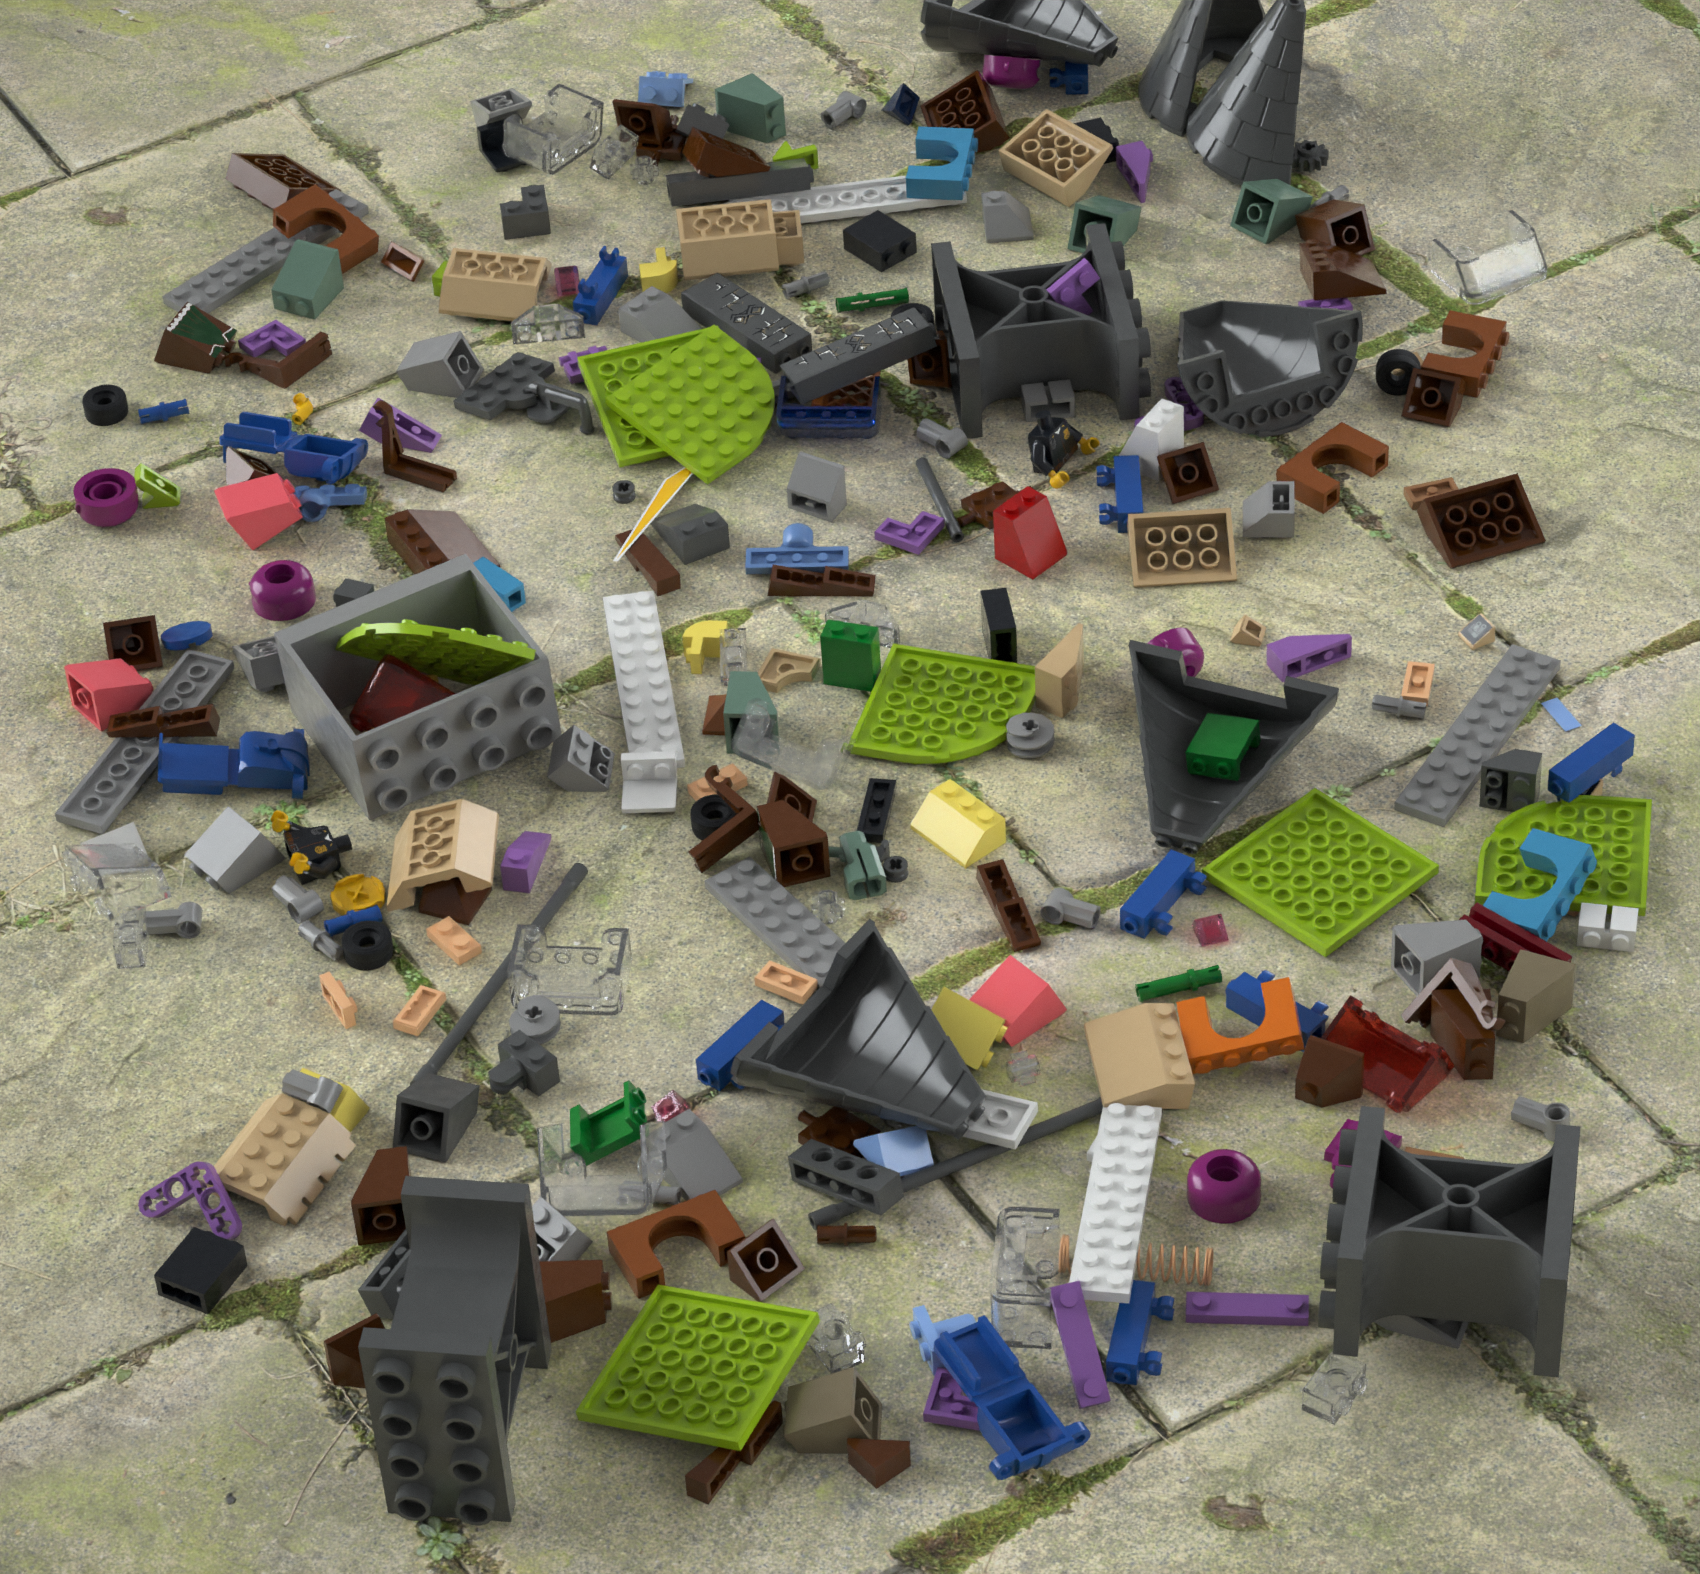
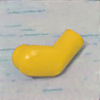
[292,393,313,425]

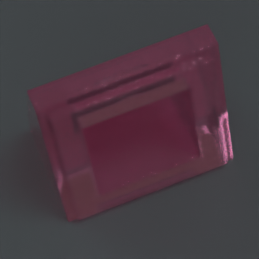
[554,265,580,296]
[1192,914,1229,947]
[651,1090,689,1125]

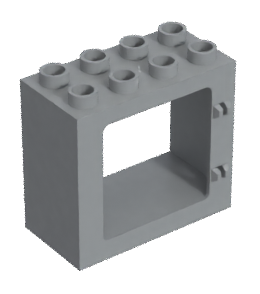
[274,554,562,820]

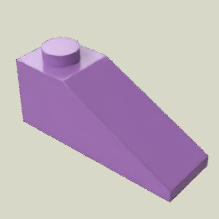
[1116,141,1153,203]
[359,398,442,453]
[1267,634,1352,683]
[500,831,552,893]

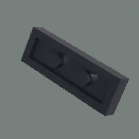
[857,778,897,843]

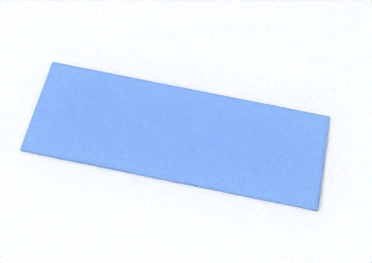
[1541,698,1582,732]

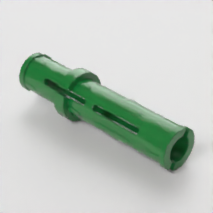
[835,288,909,313]
[1135,965,1222,1002]

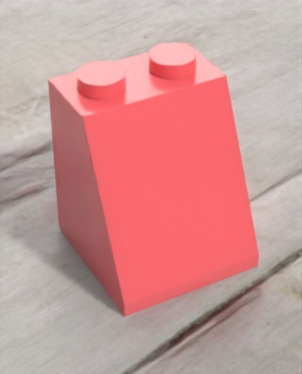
[214,473,303,550]
[64,658,153,732]
[969,955,1067,1047]

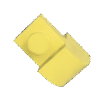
[639,247,678,293]
[682,620,729,674]

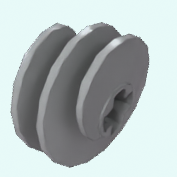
[1006,713,1055,759]
[509,995,561,1045]

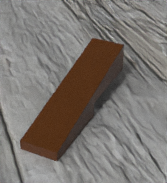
[615,529,681,597]
[767,564,876,597]
[106,704,220,738]
[976,859,1041,952]
[685,1400,783,1505]

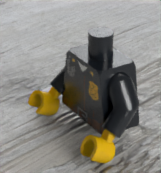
[1028,410,1100,489]
[270,810,352,885]

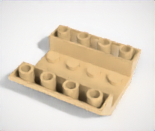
[676,199,779,280]
[439,248,552,323]
[386,799,499,912]

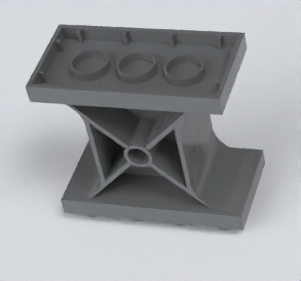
[931,223,1151,439]
[1318,1106,1581,1378]
[358,1176,552,1526]

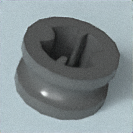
[612,480,636,504]
[883,856,908,883]

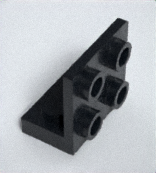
[476,114,538,173]

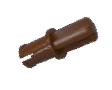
[817,1223,877,1246]

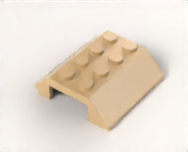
[202,1093,356,1226]

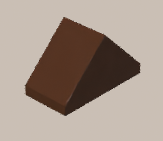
[847,1438,911,1489]

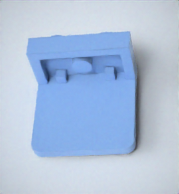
[638,71,693,107]
[909,1305,976,1376]

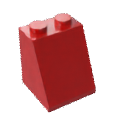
[993,486,1067,580]

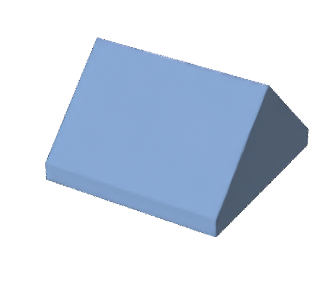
[853,1126,934,1176]

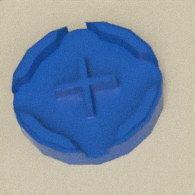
[161,621,213,651]

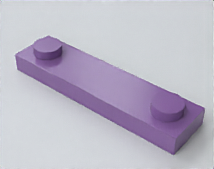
[1048,1281,1111,1409]
[1186,1292,1309,1326]

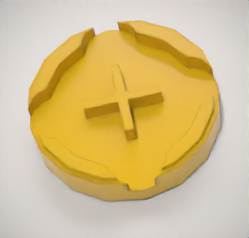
[330,874,386,916]

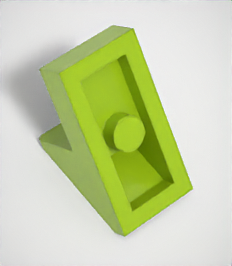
[772,141,819,170]
[134,463,181,509]

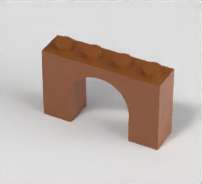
[273,184,379,274]
[1421,310,1510,398]
[1276,422,1389,514]
[607,1190,746,1299]

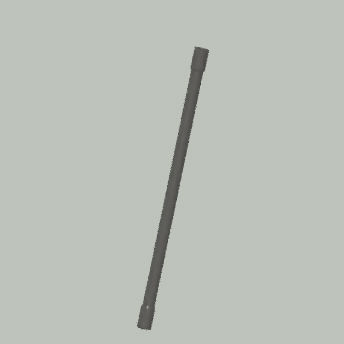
[410,863,588,1085]
[808,1097,1103,1230]

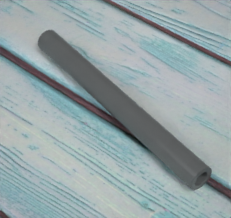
[916,457,964,542]

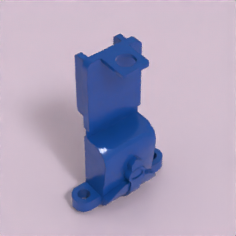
[219,412,368,485]
[158,729,310,799]
[933,1315,1091,1480]

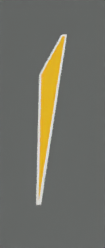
[613,467,693,562]

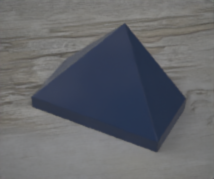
[881,83,920,125]

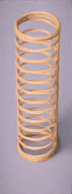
[1058,1234,1213,1286]

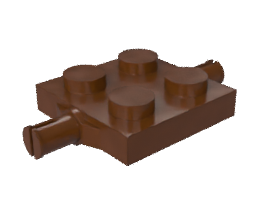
[636,115,688,167]
[957,481,1033,530]
[798,1106,881,1160]

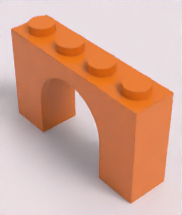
[1176,977,1305,1074]

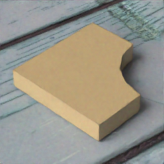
[757,648,821,693]

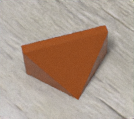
[381,241,425,282]
[702,694,726,735]

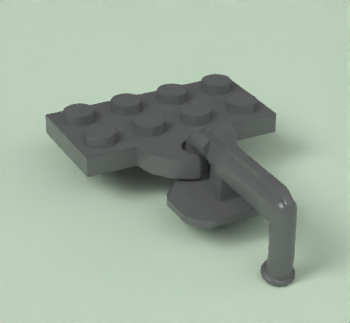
[453,352,595,435]

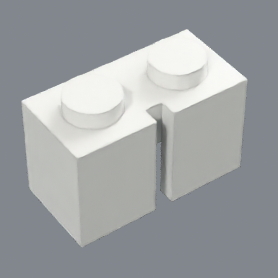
[1577,903,1639,952]

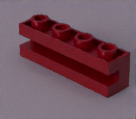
[1459,903,1572,972]

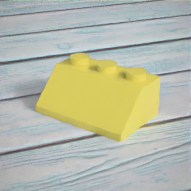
[910,779,1006,869]

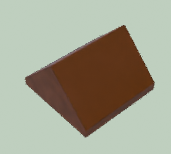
[907,331,952,388]
[767,770,817,822]
[727,1218,805,1302]

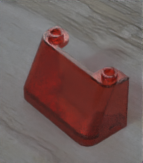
[349,654,456,732]
[1321,995,1455,1114]

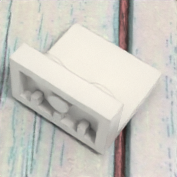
[621,751,678,813]

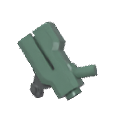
[828,831,890,900]

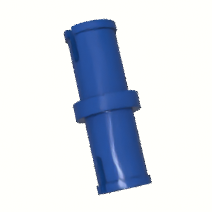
[138,399,190,425]
[324,905,382,937]

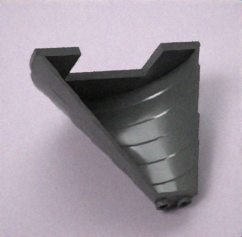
[920,0,1118,67]
[1138,0,1265,137]
[1186,0,1306,186]
[1177,300,1363,437]
[1128,640,1339,854]
[731,919,986,1140]

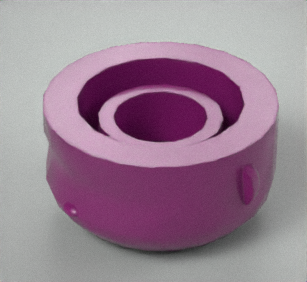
[983,55,1041,90]
[73,468,139,527]
[249,560,316,621]
[1147,628,1205,677]
[1187,1149,1262,1224]

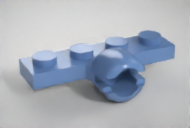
[294,484,367,522]
[745,523,849,574]

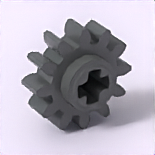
[1292,140,1329,173]

